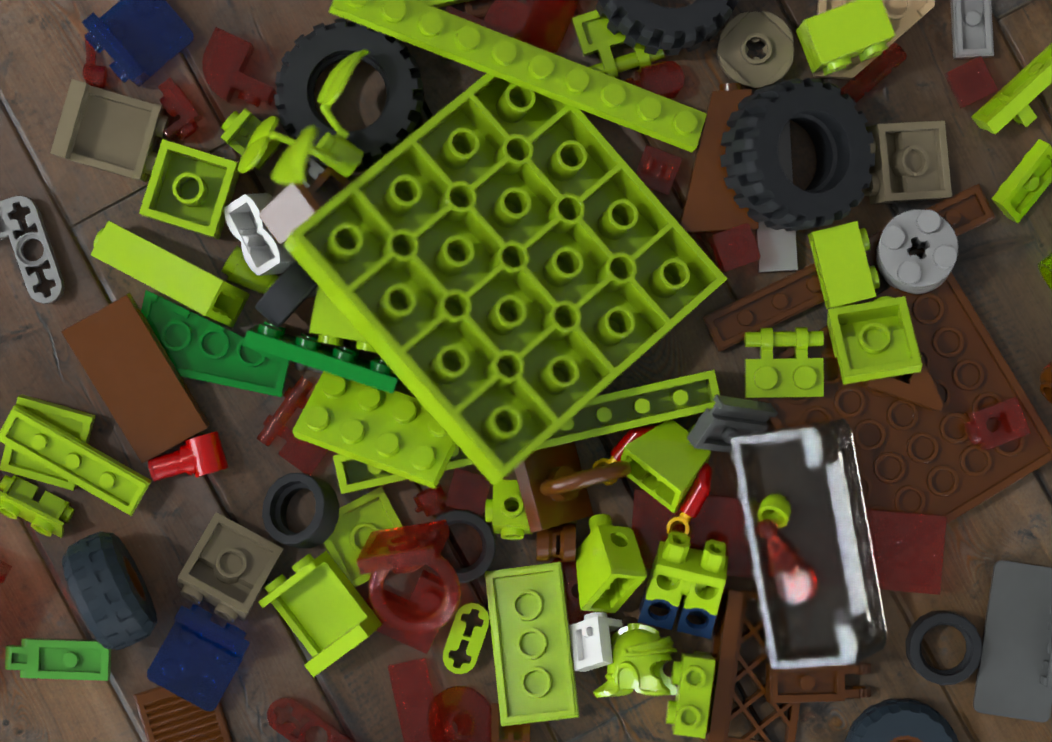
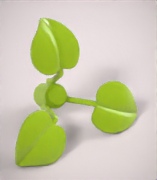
[237,49,371,184]

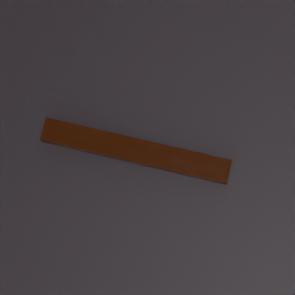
[702,184,996,352]

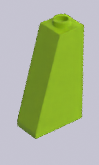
[90,221,250,328]

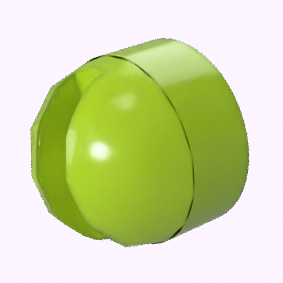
[758,494,791,528]

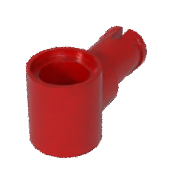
[148,431,229,481]

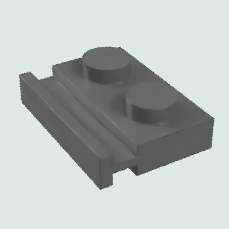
[687,395,778,455]

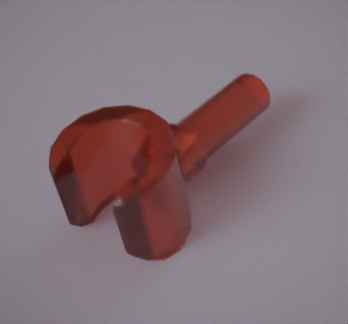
[82,33,107,88]

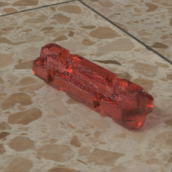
[840,43,907,103]

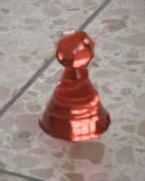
[756,519,804,578]

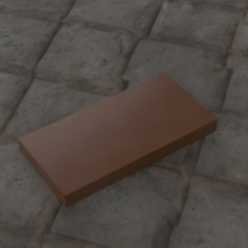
[61,292,210,463]

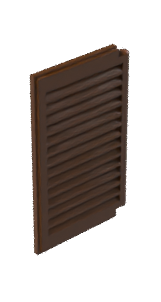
[133,674,233,742]

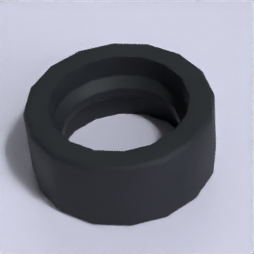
[255,260,318,328]
[262,473,340,549]
[423,509,496,583]
[905,610,982,685]

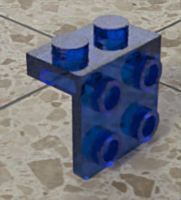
[82,0,194,87]
[147,604,251,712]

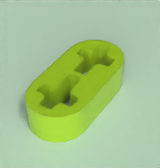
[443,601,490,674]

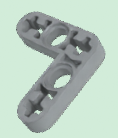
[0,196,65,304]

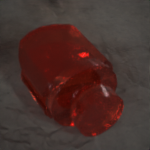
[624,61,684,99]

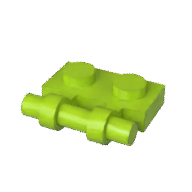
[572,10,665,78]
[744,327,824,398]

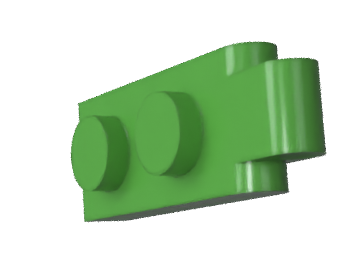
[5,638,111,681]

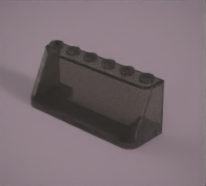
[731,418,887,670]

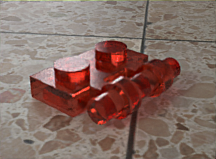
[257,376,329,475]

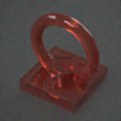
[356,520,461,634]

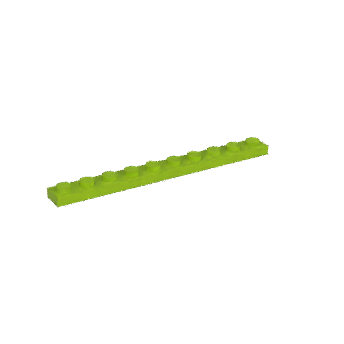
[329,0,707,153]

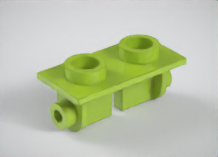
[0,475,75,538]

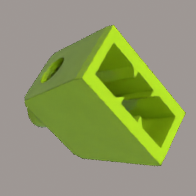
[575,514,647,613]

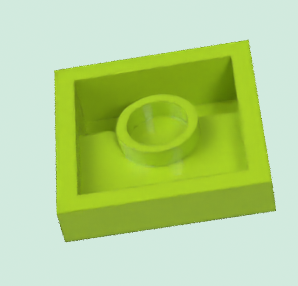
[827,296,922,385]
[666,651,716,739]

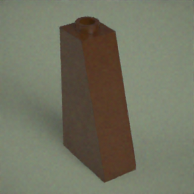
[679,83,759,234]

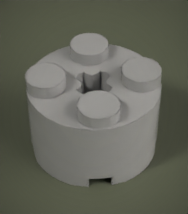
[876,210,958,295]

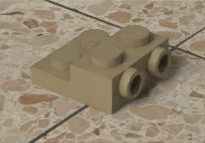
[862,121,952,205]
[176,512,284,623]

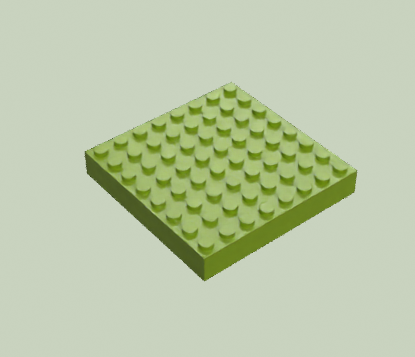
[284,73,727,485]

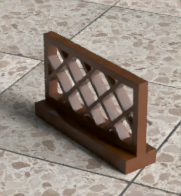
[698,587,814,742]

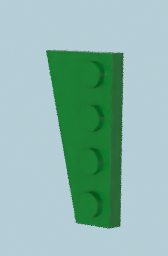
[141,290,290,397]

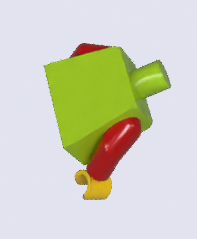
[593,420,713,537]

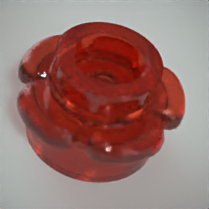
[413,484,449,517]

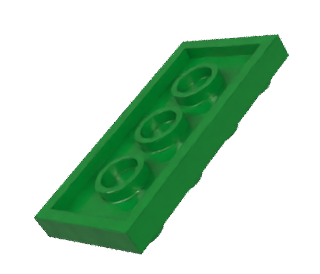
[243,321,400,394]

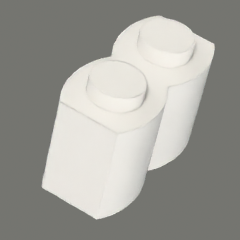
[224,193,296,276]

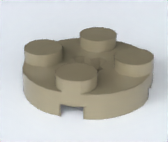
[716,11,794,90]

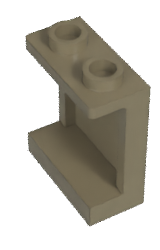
[50,79,170,182]

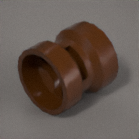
[536,523,576,562]

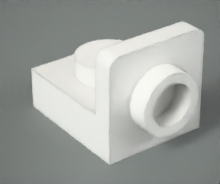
[569,612,623,672]

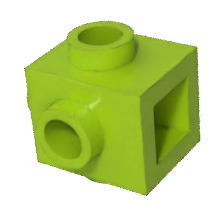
[485,480,533,540]

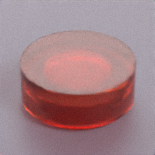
[776,563,817,604]

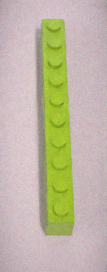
[333,370,720,494]

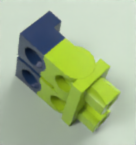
[638,531,728,639]

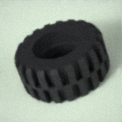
[596,0,739,56]
[274,18,425,170]
[720,78,875,231]

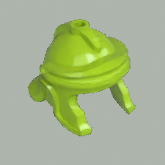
[593,623,677,698]

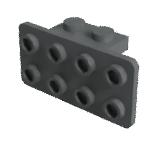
[973,560,1052,722]

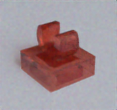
[635,145,682,196]

